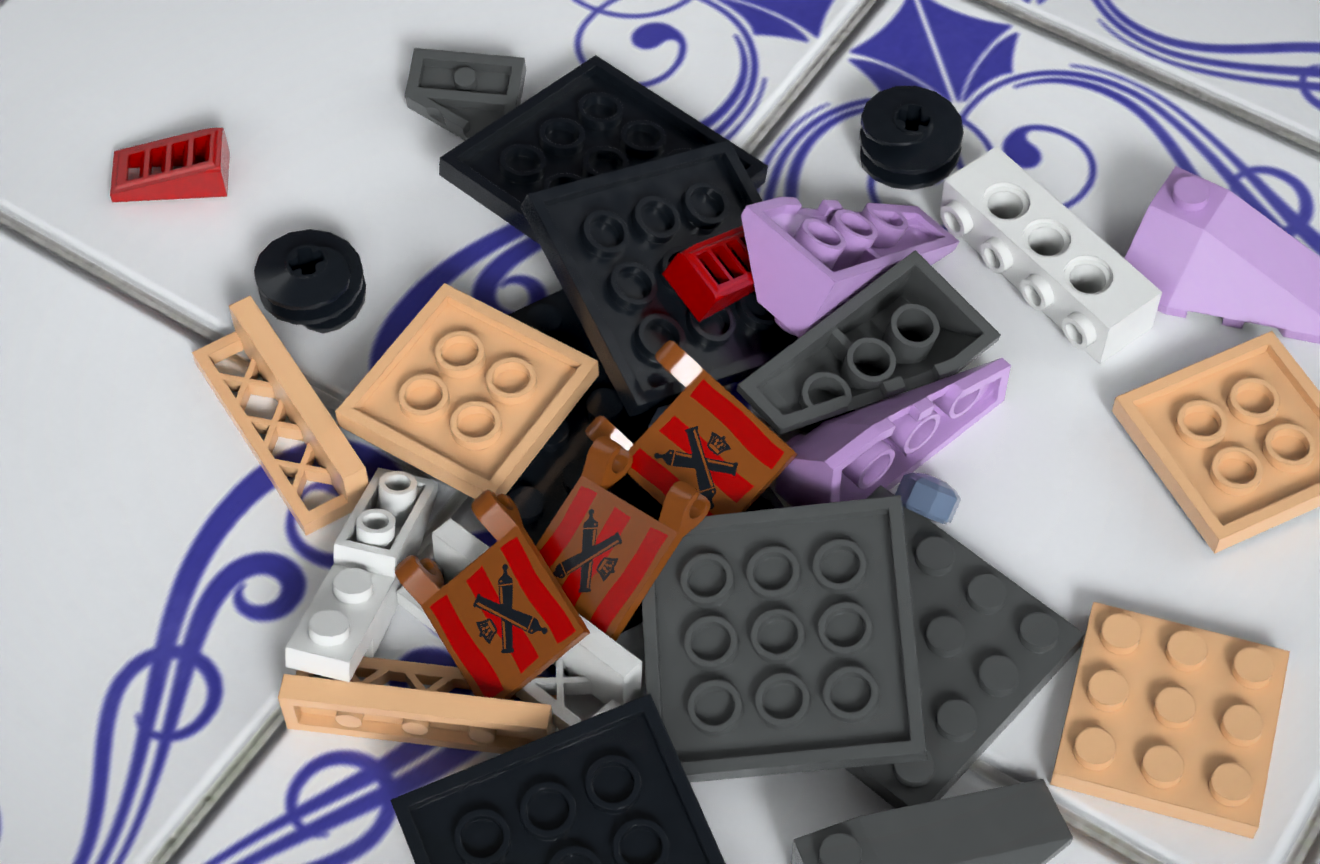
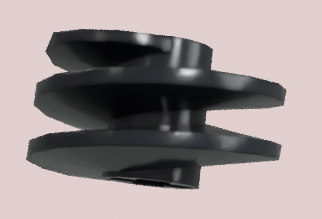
[859,86,964,190]
[254,229,366,334]

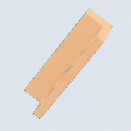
[192,296,369,536]
[278,656,557,754]

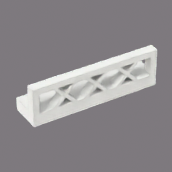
[396,518,642,730]

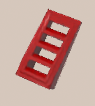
[110,127,230,202]
[662,225,755,322]

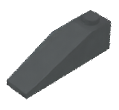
[736,250,1001,435]
[791,779,1073,864]

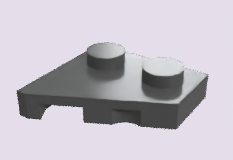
[405,48,526,141]

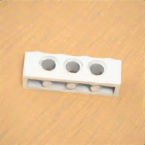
[939,146,1162,364]

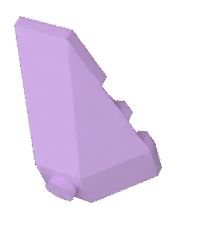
[1124,166,1320,344]
[741,197,960,338]
[775,358,1011,507]

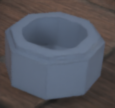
[894,473,961,524]

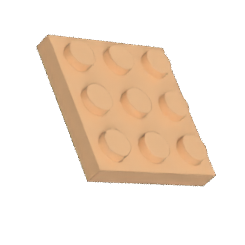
[335,283,599,499]
[1112,331,1320,554]
[1050,602,1290,839]

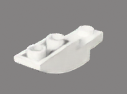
[285,467,438,682]

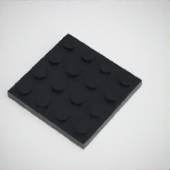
[439,55,768,244]
[520,140,799,417]
[390,694,726,864]

